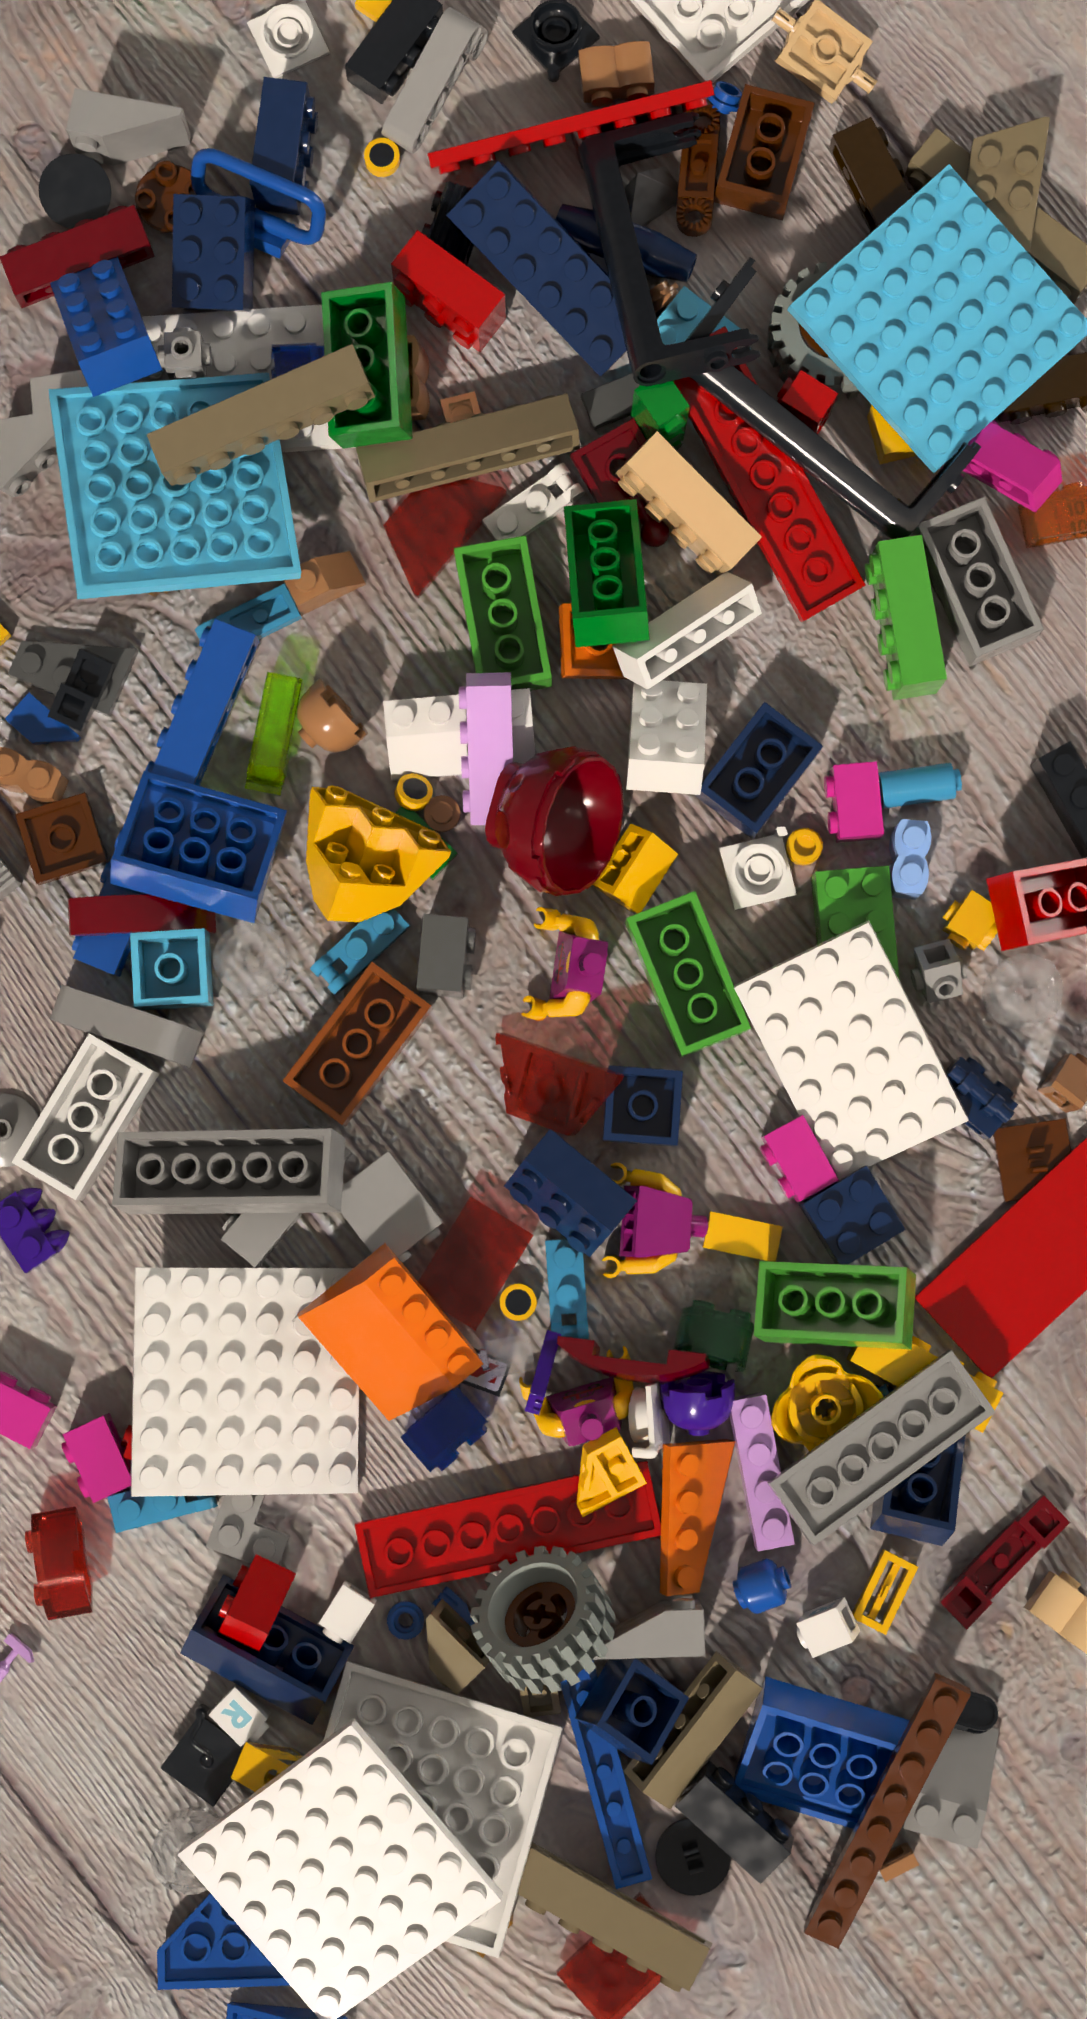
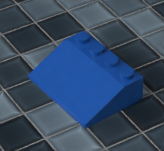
[110,771,287,923]
[734,1676,910,1829]

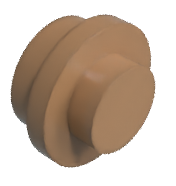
[649,280,679,312]
[424,795,460,832]

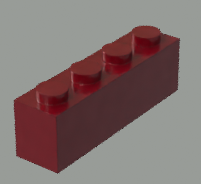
[0,205,155,308]

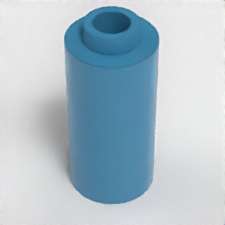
[878,763,962,809]

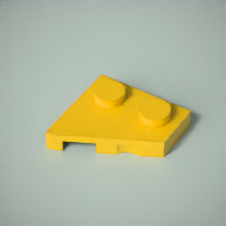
[576,1427,647,1517]

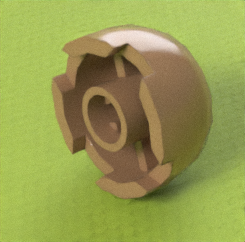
[297,678,368,752]

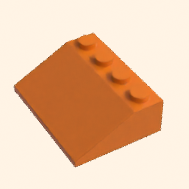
[297,1243,484,1421]

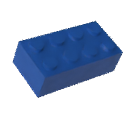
[50,257,162,397]

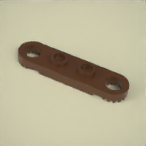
[676,103,720,237]

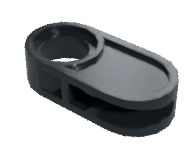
[954,1691,998,1734]

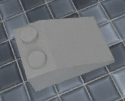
[66,88,192,166]
[593,1594,705,1660]
[902,1727,999,1849]

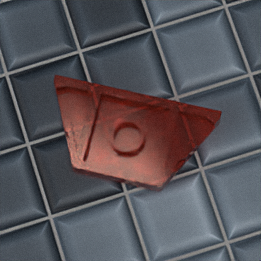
[383,479,507,599]
[495,1033,624,1136]

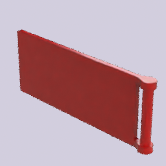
[915,1137,1087,1378]

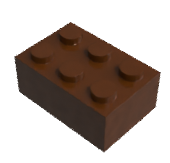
[714,84,815,221]

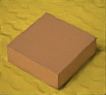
[879,1843,919,1882]

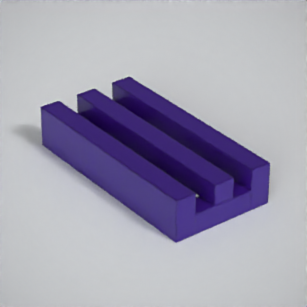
[525,1330,561,1415]

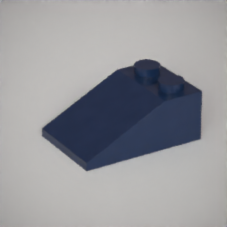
[870,1435,966,1546]

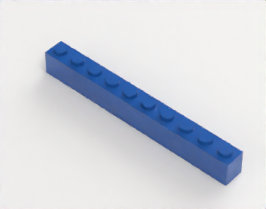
[72,619,260,977]

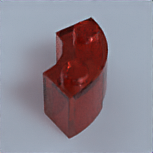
[25,1506,93,1620]

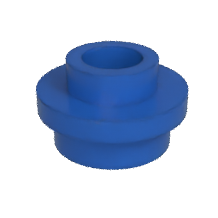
[708,81,742,114]
[387,1601,424,1640]

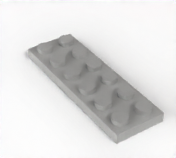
[767,1350,996,1546]

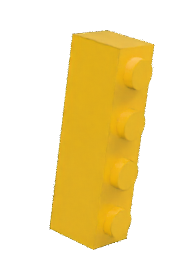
[846,1336,1004,1433]

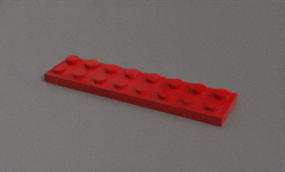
[427,80,715,175]
[673,326,866,622]
[354,1460,661,1598]

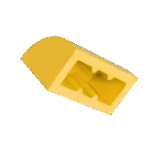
[592,823,678,914]

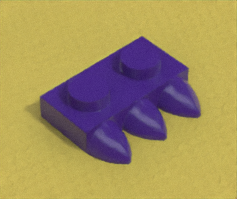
[0,1188,70,1274]

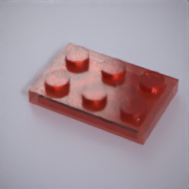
[418,1196,534,1331]
[556,1892,661,2019]

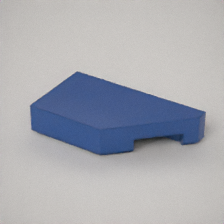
[5,692,81,745]

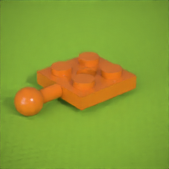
[559,603,627,679]

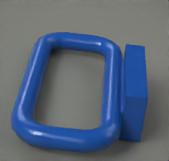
[191,148,326,259]

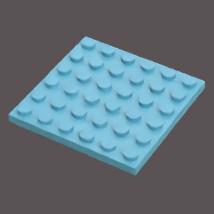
[787,164,1087,474]
[48,373,301,599]

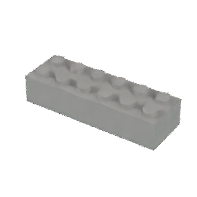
[112,1128,345,1214]

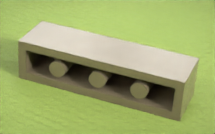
[623,1651,763,1809]

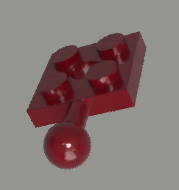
[570,418,669,547]

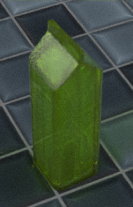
[245,672,305,796]

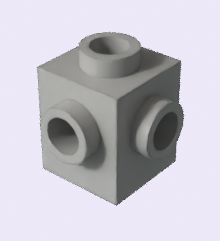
[158,327,212,380]
[910,939,967,1004]

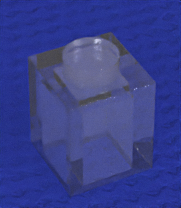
[479,1331,536,1378]

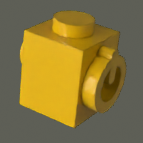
[942,890,998,951]

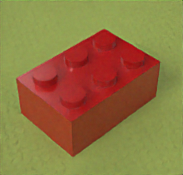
[391,230,506,352]
[986,858,1087,951]

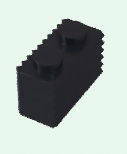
[421,181,474,266]

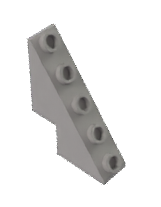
[0,370,132,497]

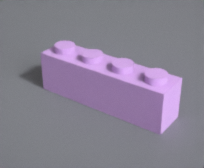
[459,672,513,825]
[730,1392,795,1551]

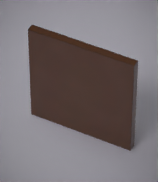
[993,1118,1071,1202]

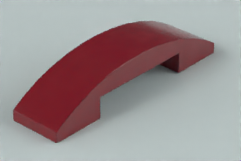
[68,894,217,936]
[557,1336,710,1383]
[939,1495,1070,1630]

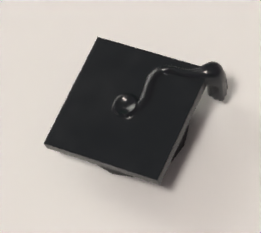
[512,0,600,82]
[160,1704,244,1807]

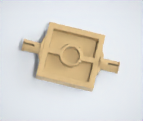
[771,0,877,104]

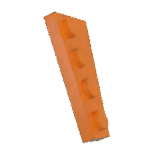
[660,1439,735,1596]

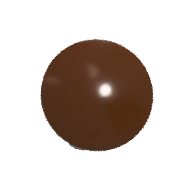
[135,161,196,233]

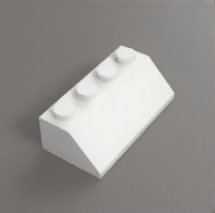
[383,688,535,781]

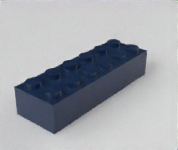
[446,161,627,377]

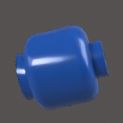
[733,1559,792,1614]

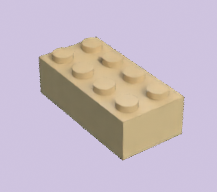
[615,431,762,576]

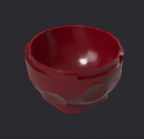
[485,746,624,896]

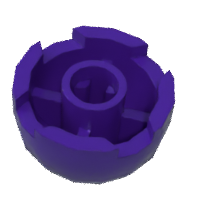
[660,1371,735,1436]

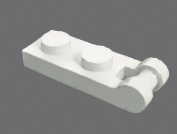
[482,463,585,541]

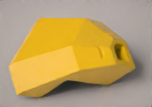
[306,785,451,922]

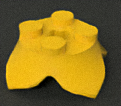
[771,1354,884,1451]

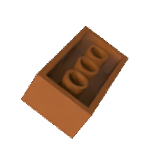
[283,962,433,1127]

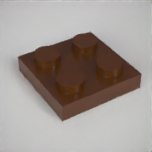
[15,792,108,885]

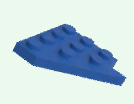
[157,1893,291,1990]

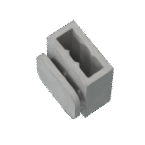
[341,1151,444,1263]

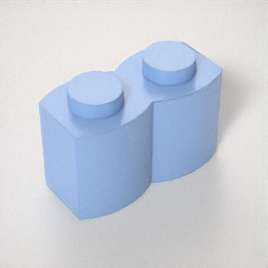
[889,819,931,900]

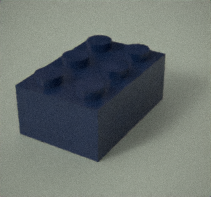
[249,77,318,215]
[172,194,255,312]
[695,702,823,839]
[504,1129,637,1257]

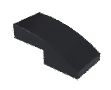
[48,649,116,731]

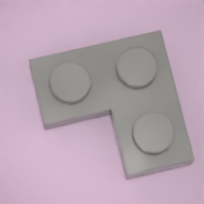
[206,1495,290,1565]

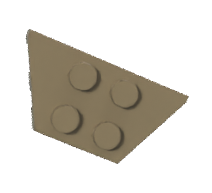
[966,117,1050,253]

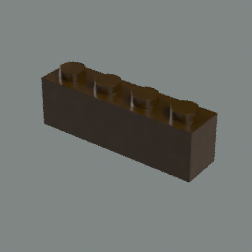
[829,117,916,233]
[998,352,1087,425]

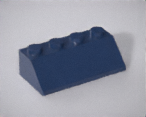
[180,1574,354,1725]

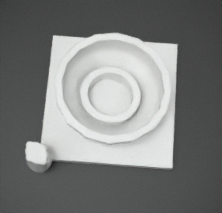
[247,0,330,78]
[719,826,797,910]
[628,1382,670,1459]

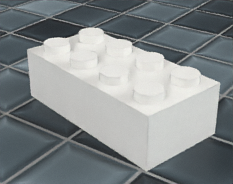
[12,1033,159,1201]

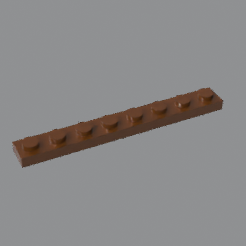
[804,1673,971,1949]

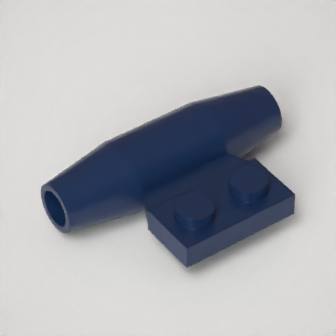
[556,204,697,283]

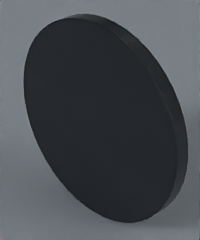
[39,154,112,228]
[655,1818,731,1896]

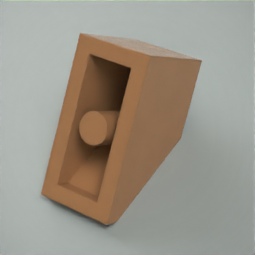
[284,551,366,616]
[1037,1053,1087,1113]

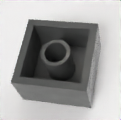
[416,914,476,999]

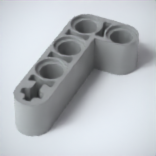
[381,7,488,154]
[50,985,203,1068]

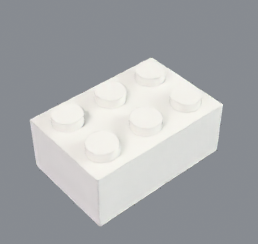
[626,680,707,795]

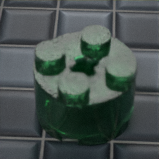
[673,1300,754,1372]

